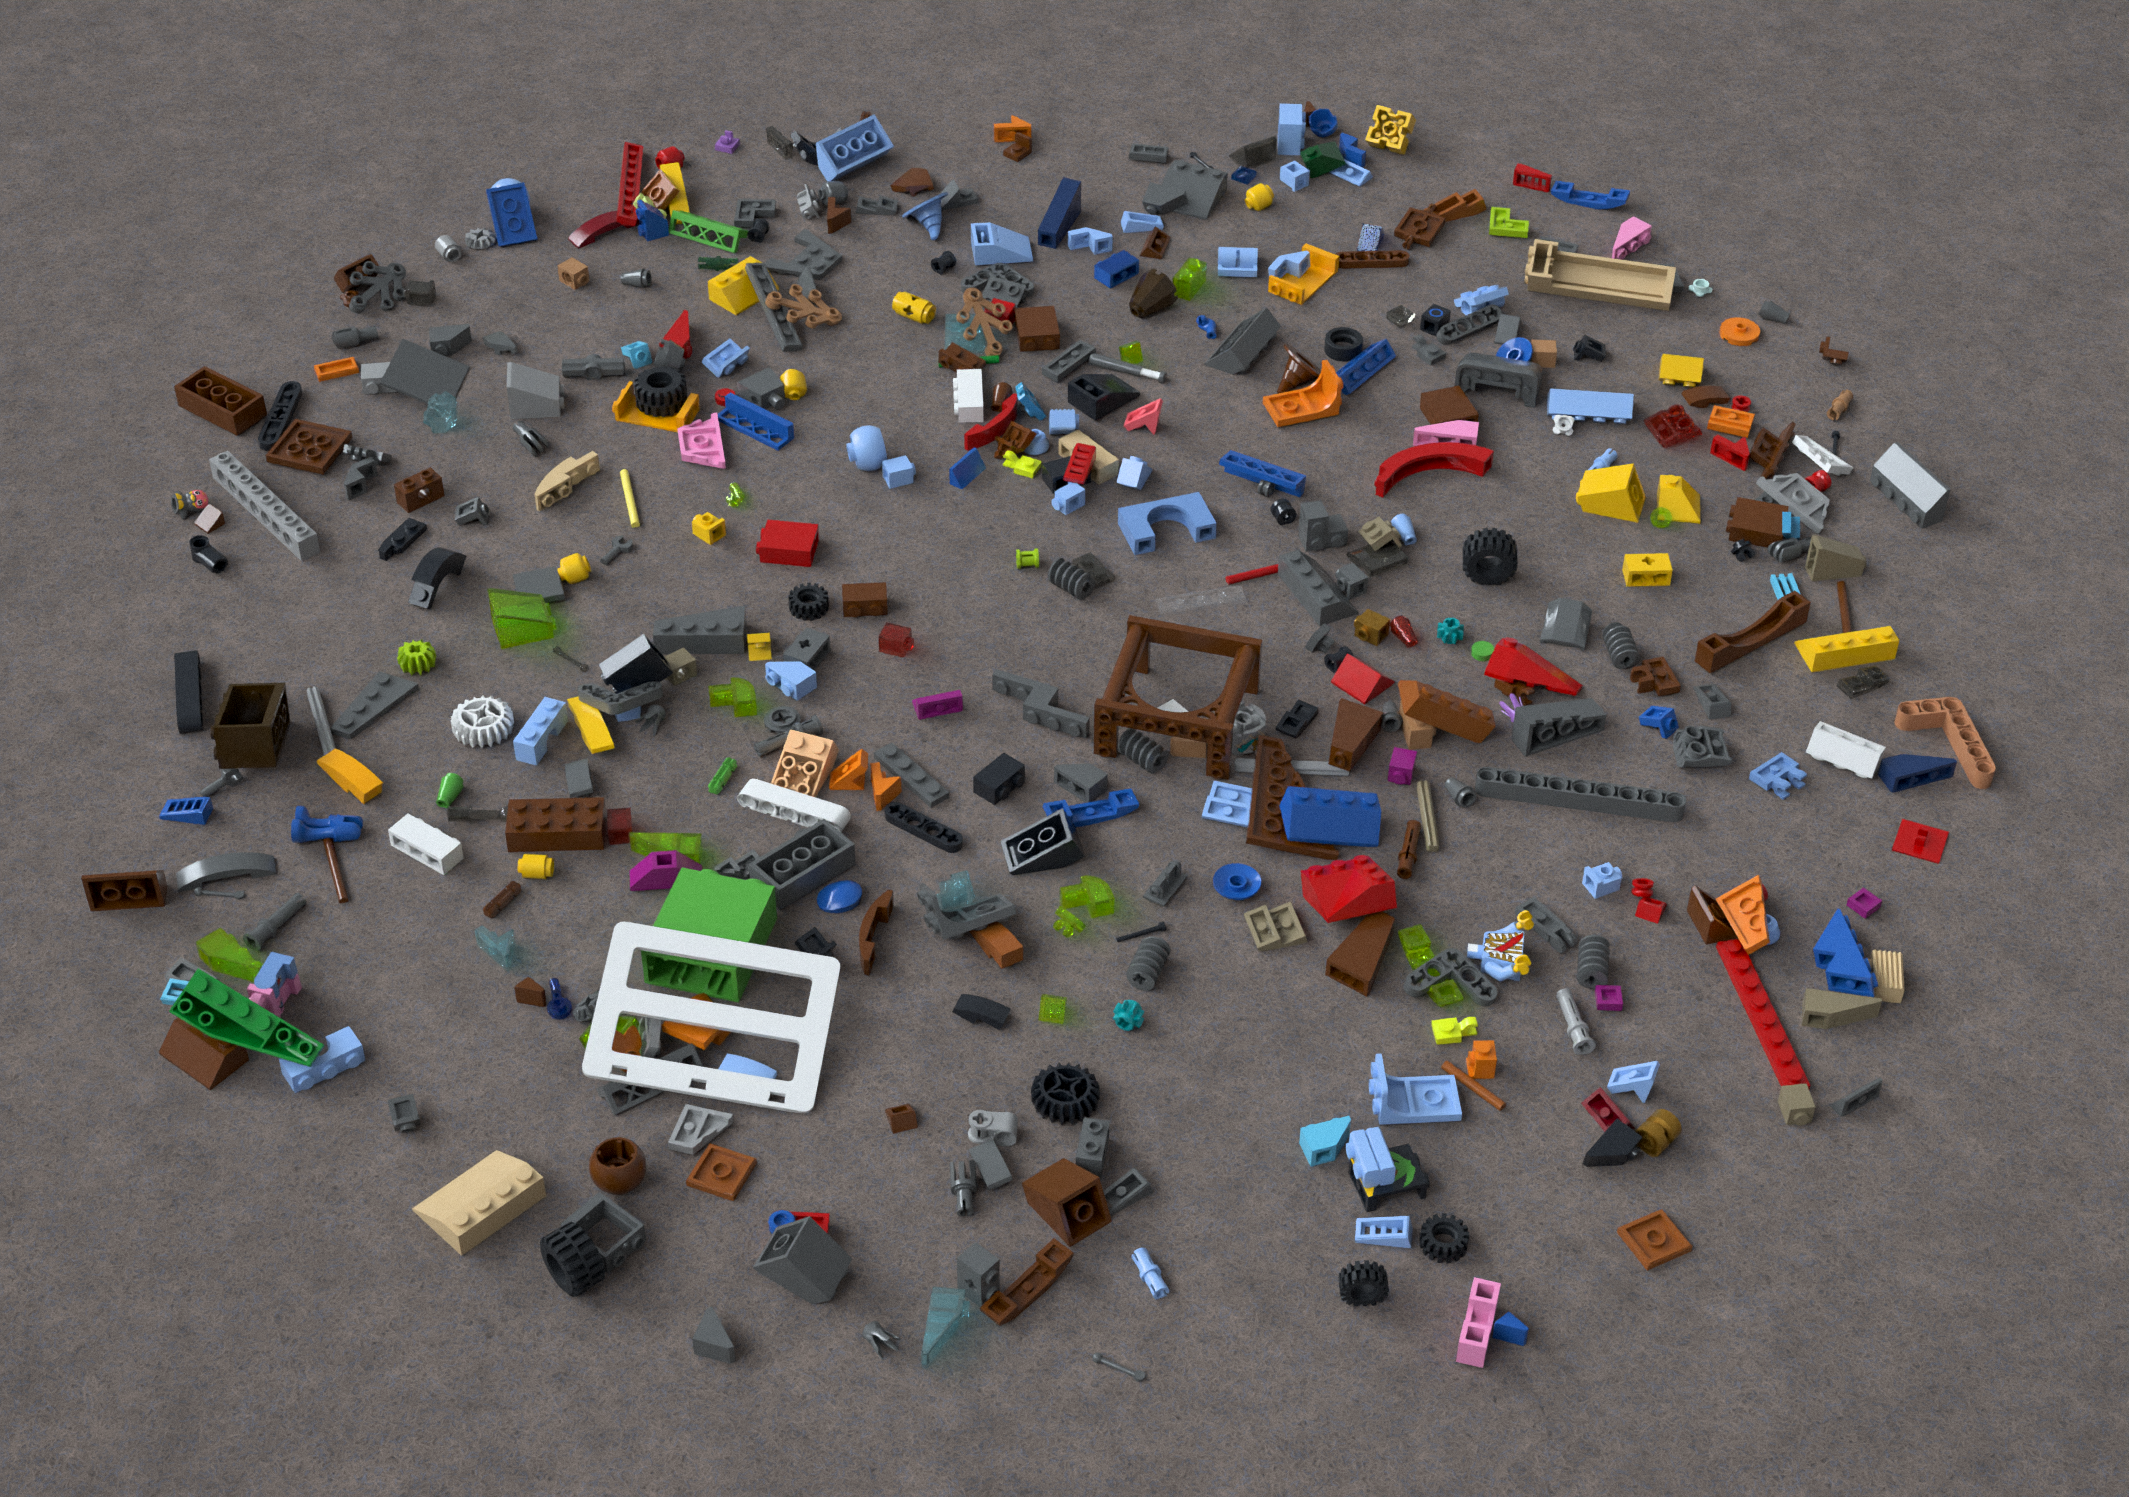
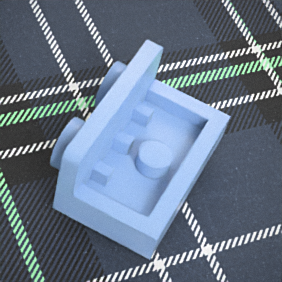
[702,339,750,378]

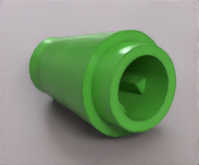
[436,773,464,808]

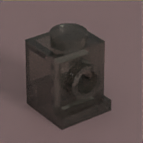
[404,280,437,307]

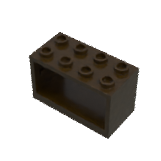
[210,682,291,769]

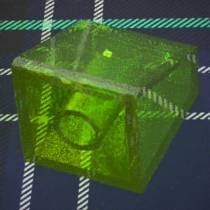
[487,588,557,649]

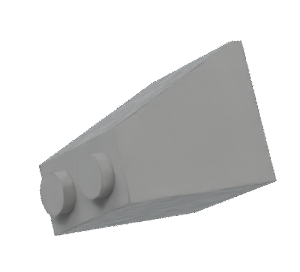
[507,362,565,419]

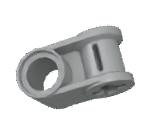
[968,1110,1018,1147]

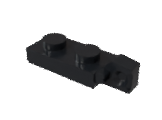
[378,518,427,561]

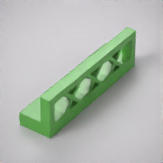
[668,210,748,253]

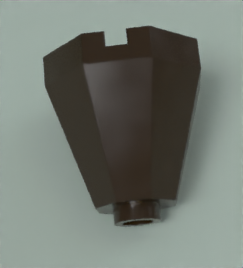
[1129,269,1178,318]

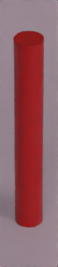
[1226,564,1278,585]

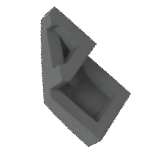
[482,331,518,355]
[714,849,760,879]

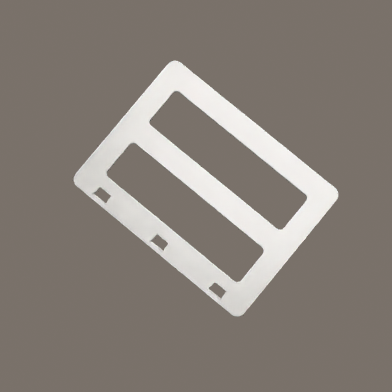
[582,922,840,1113]

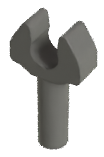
[600,535,633,566]
[200,768,244,797]

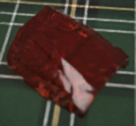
[1644,404,1702,448]

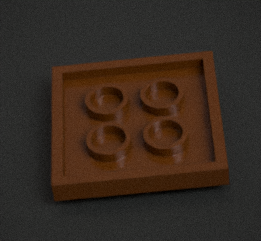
[265,419,353,475]

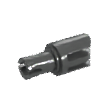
[331,326,378,349]
[513,421,550,457]
[1768,537,1811,563]
[949,1160,977,1216]

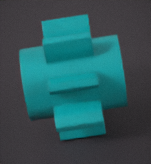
[1437,618,1464,644]
[1113,1000,1145,1031]

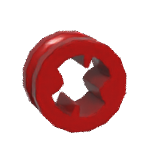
[1731,395,1751,412]
[1631,878,1654,897]

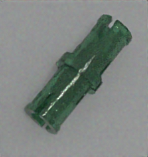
[698,256,739,271]

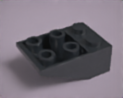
[1068,374,1140,421]

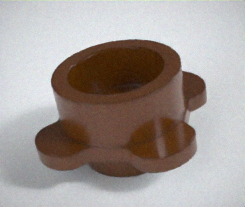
[340,291,359,307]

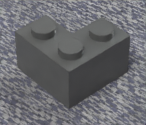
[1298,500,1348,552]

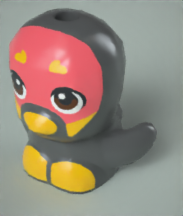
[171,490,209,520]

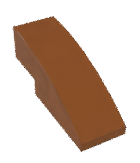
[1424,189,1487,222]
[969,921,1023,969]

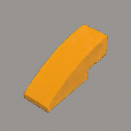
[317,748,383,804]

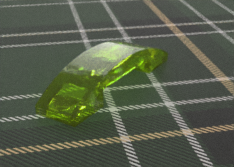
[1398,924,1464,1007]

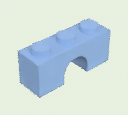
[513,697,568,766]
[278,1026,365,1093]

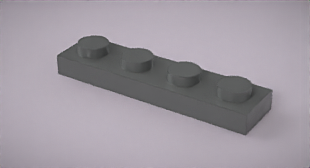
[873,742,949,808]

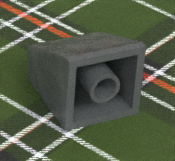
[753,1216,852,1304]

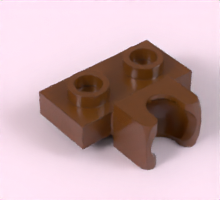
[1630,656,1681,696]

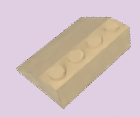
[412,1150,546,1256]

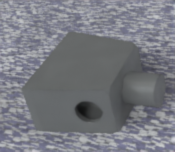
[737,367,785,410]

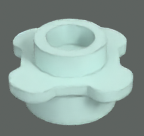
[1688,279,1712,297]

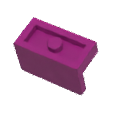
[912,690,963,720]

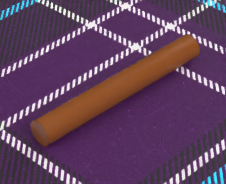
[1441,1061,1506,1111]

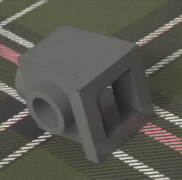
[1335,563,1368,600]

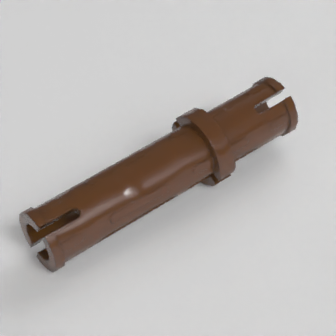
[1397,820,1422,879]

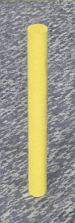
[620,469,640,528]

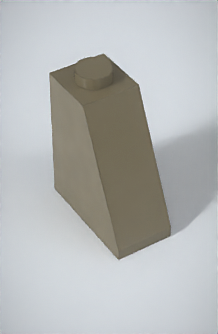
[1805,535,1866,581]

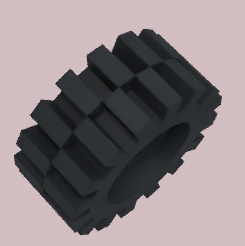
[788,583,829,621]
[1419,1213,1469,1264]
[1338,1260,1389,1306]

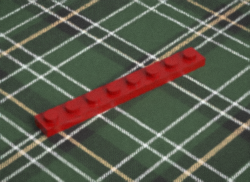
[616,142,643,226]
[1716,939,1811,1090]

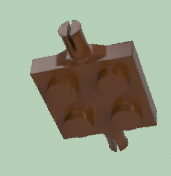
[1394,203,1445,250]

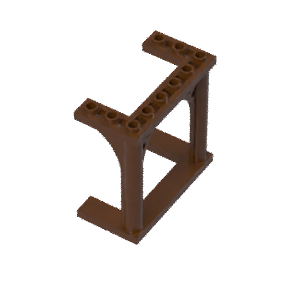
[1094,615,1262,780]

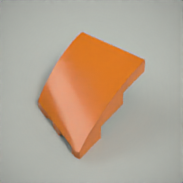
[661,993,731,1050]

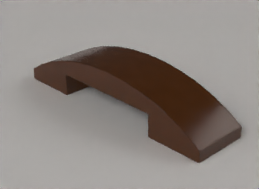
[859,890,894,976]
[980,1238,1074,1326]

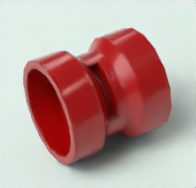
[1804,470,1832,492]

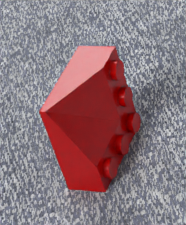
[1301,855,1397,923]

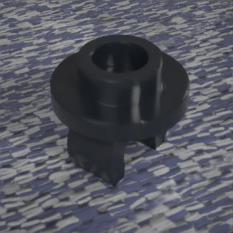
[1731,539,1755,562]

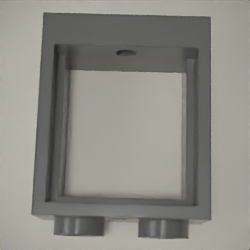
[560,1192,646,1273]

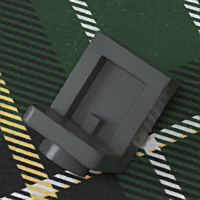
[387,1094,420,1133]

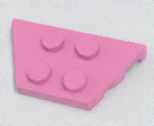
[678,413,726,469]

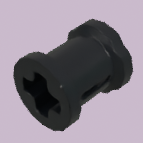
[748,219,770,243]
[931,251,956,275]
[1324,646,1354,673]

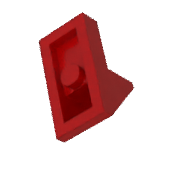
[1710,434,1750,471]

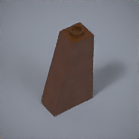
[1328,698,1384,772]
[1325,911,1395,997]

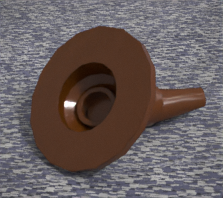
[1277,344,1321,394]

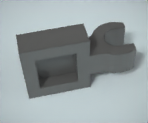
[1412,334,1446,366]

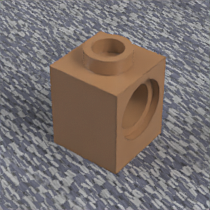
[557,257,590,290]

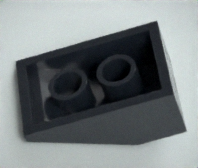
[1000,808,1085,875]

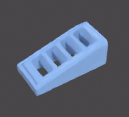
[1121,211,1164,233]
[1355,1216,1413,1248]

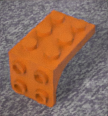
[1263,360,1343,427]

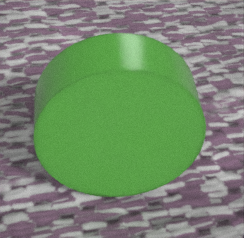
[1471,641,1494,661]

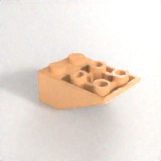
[771,729,839,797]

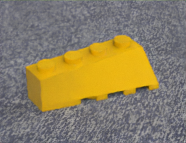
[1794,626,1900,672]

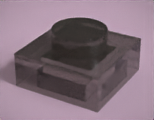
[1386,305,1415,328]

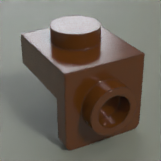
[1819,337,1849,365]

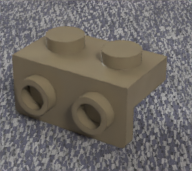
[1358,517,1402,551]

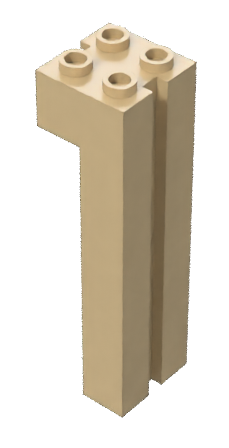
[1524,239,1676,311]

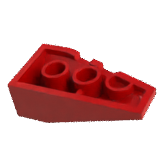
[1484,637,1583,696]

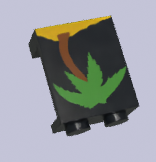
[1348,1143,1430,1212]

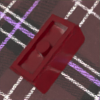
[1581,1087,1635,1132]

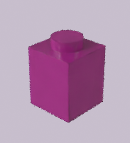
[1388,747,1417,785]

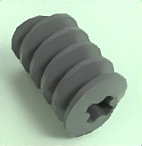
[1048,557,1096,600]
[1602,622,1640,669]
[1118,728,1169,774]
[1576,934,1610,990]
[1126,936,1171,991]

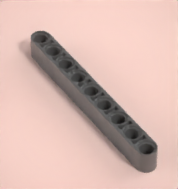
[1475,767,1686,822]

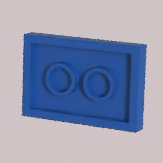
[486,182,537,247]

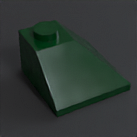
[1300,141,1346,178]

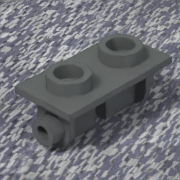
[1143,860,1188,906]

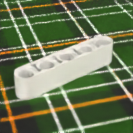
[737,779,851,832]

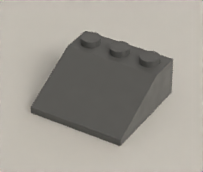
[1162,160,1228,220]

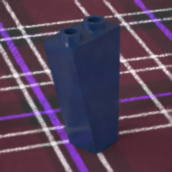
[1038,177,1081,249]

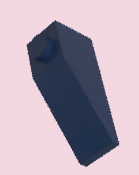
[1878,754,1957,793]

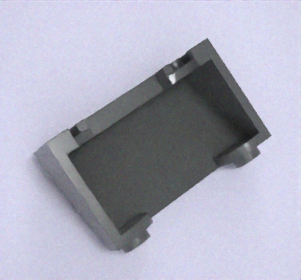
[1455,352,1543,408]

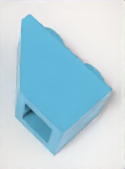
[1299,1116,1351,1166]

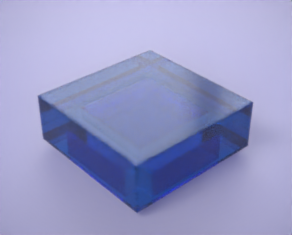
[1231,166,1257,185]

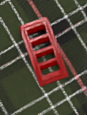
[1513,163,1552,193]
[1064,443,1096,484]

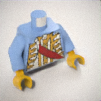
[1467,910,1534,981]

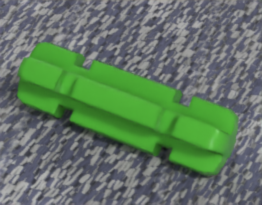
[708,757,737,795]

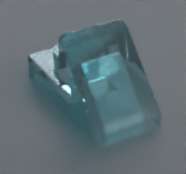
[475,925,516,972]

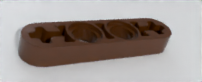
[1335,250,1410,269]

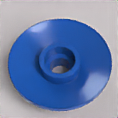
[1496,337,1533,362]
[1213,863,1261,900]

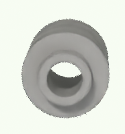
[435,235,461,262]

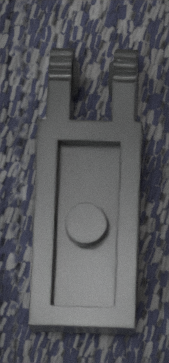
[1515,897,1578,954]

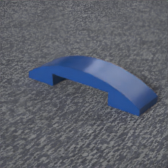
[1551,181,1630,209]
[1043,789,1139,827]

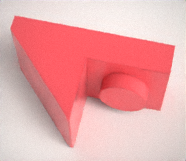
[1124,398,1163,435]

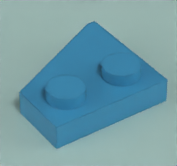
[1015,382,1047,421]

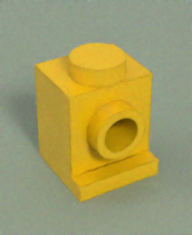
[692,512,726,545]

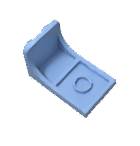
[1369,1054,1462,1125]

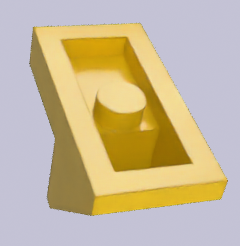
[747,633,772,661]

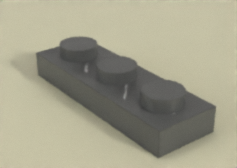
[1042,340,1096,382]

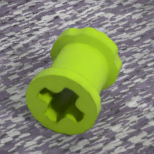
[1016,548,1039,569]

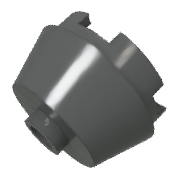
[654,339,686,370]

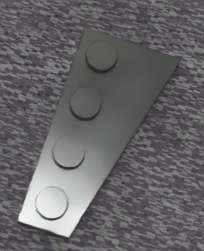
[330,671,419,740]

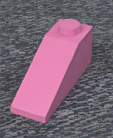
[1413,420,1479,446]

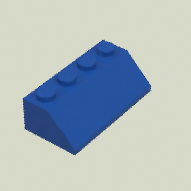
[1279,786,1381,847]

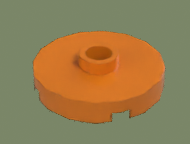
[1719,317,1760,346]

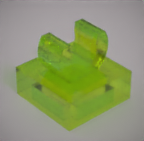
[1119,341,1143,364]
[1053,905,1086,938]
[1038,994,1067,1024]

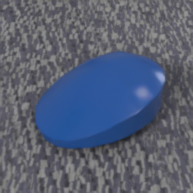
[817,880,862,913]

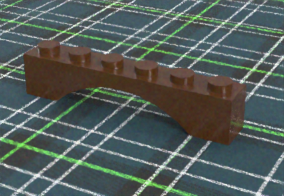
[1695,591,1811,673]

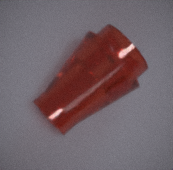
[1390,615,1418,648]

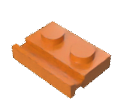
[1707,405,1755,438]

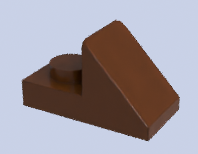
[827,197,851,234]

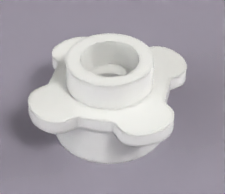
[1553,415,1574,436]

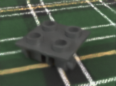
[982,276,1027,311]

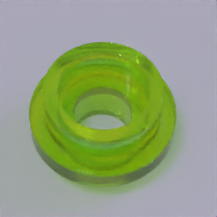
[1650,507,1672,528]

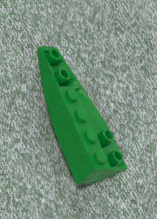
[169,968,325,1067]

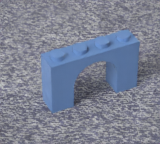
[1118,492,1216,555]

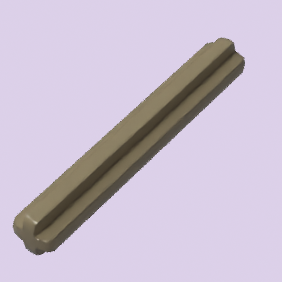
[1417,780,1439,852]

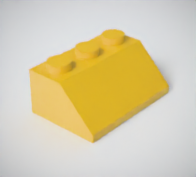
[708,256,779,315]

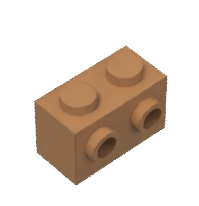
[1399,700,1436,750]

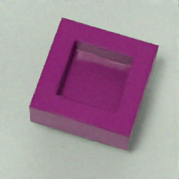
[1846,887,1882,919]
[1595,985,1623,1011]

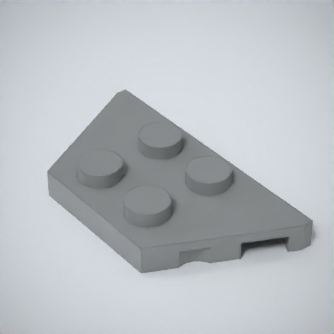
[1756,473,1830,534]

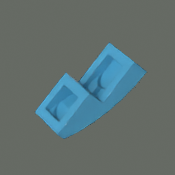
[1782,512,1800,540]

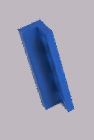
[1336,339,1396,395]
[717,392,794,451]
[1219,450,1306,497]

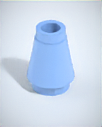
[1391,514,1417,545]

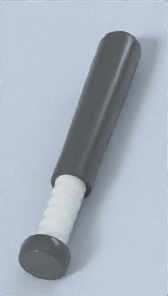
[1089,353,1167,383]

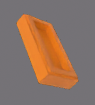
[314,357,359,382]

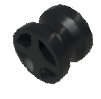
[1270,498,1297,525]

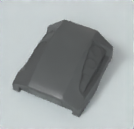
[1540,598,1593,650]
[1673,725,1732,768]

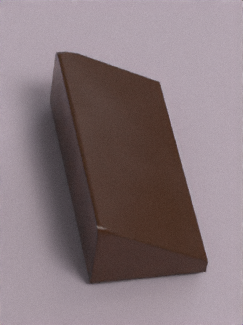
[1139,226,1171,259]

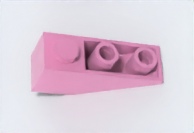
[1612,216,1652,260]

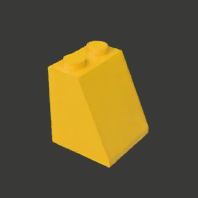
[1576,463,1646,523]

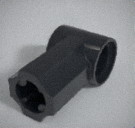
[189,535,228,574]

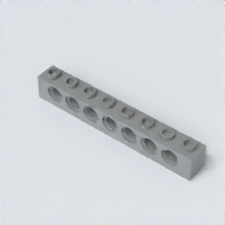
[209,451,320,561]

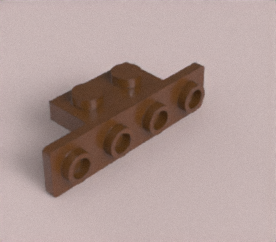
[1749,421,1796,479]

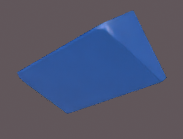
[949,447,986,489]

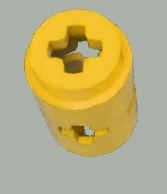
[892,292,936,324]

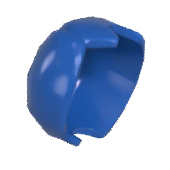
[1309,109,1338,138]

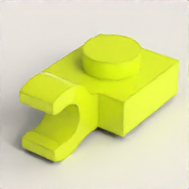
[1003,451,1042,479]
[1431,1017,1478,1045]

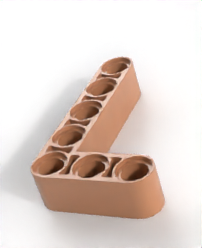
[1894,697,1996,789]

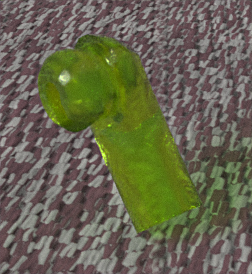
[726,482,745,507]

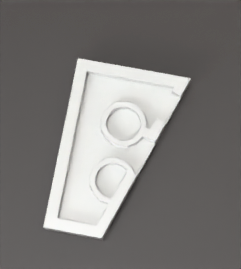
[1792,435,1853,476]

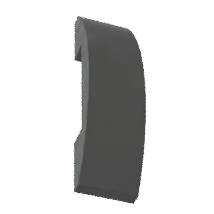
[176,852,276,892]

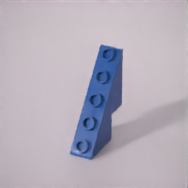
[1813,909,1878,997]

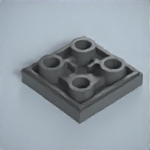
[512,566,565,608]

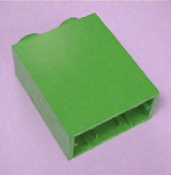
[641,867,777,1003]

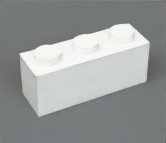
[953,369,983,423]
[1806,721,1886,779]
[388,814,464,875]

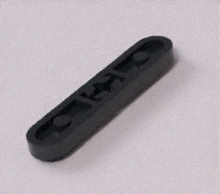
[258,381,302,451]

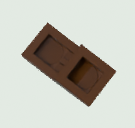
[1682,386,1730,408]

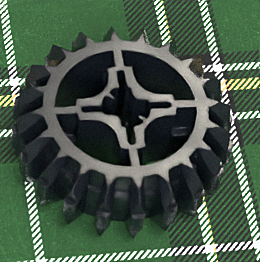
[1031,1062,1100,1125]

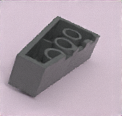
[653,605,747,654]
[1511,698,1607,757]

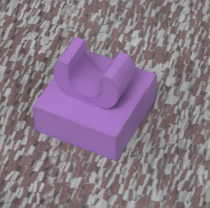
[715,130,740,154]

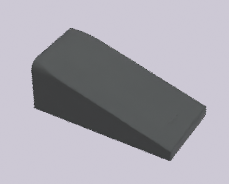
[1693,683,1731,720]
[1103,1167,1153,1216]

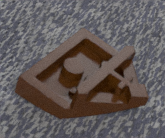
[890,168,934,197]
[994,421,1037,459]

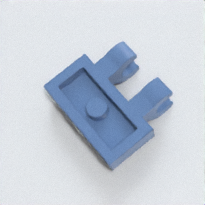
[1749,752,1807,800]

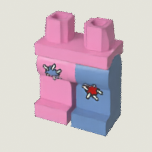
[247,952,302,1018]

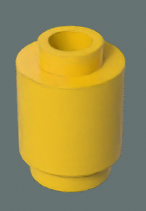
[517,854,554,879]

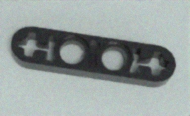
[884,802,963,853]

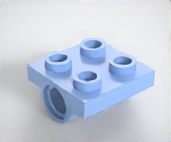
[1218,247,1258,277]
[1454,285,1509,315]

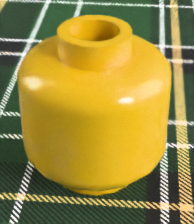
[1245,183,1274,211]
[780,369,807,400]
[557,553,592,584]

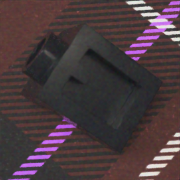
[1573,335,1606,362]

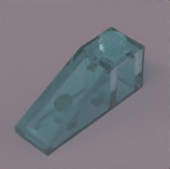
[921,1286,970,1369]

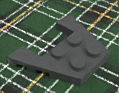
[765,229,842,280]

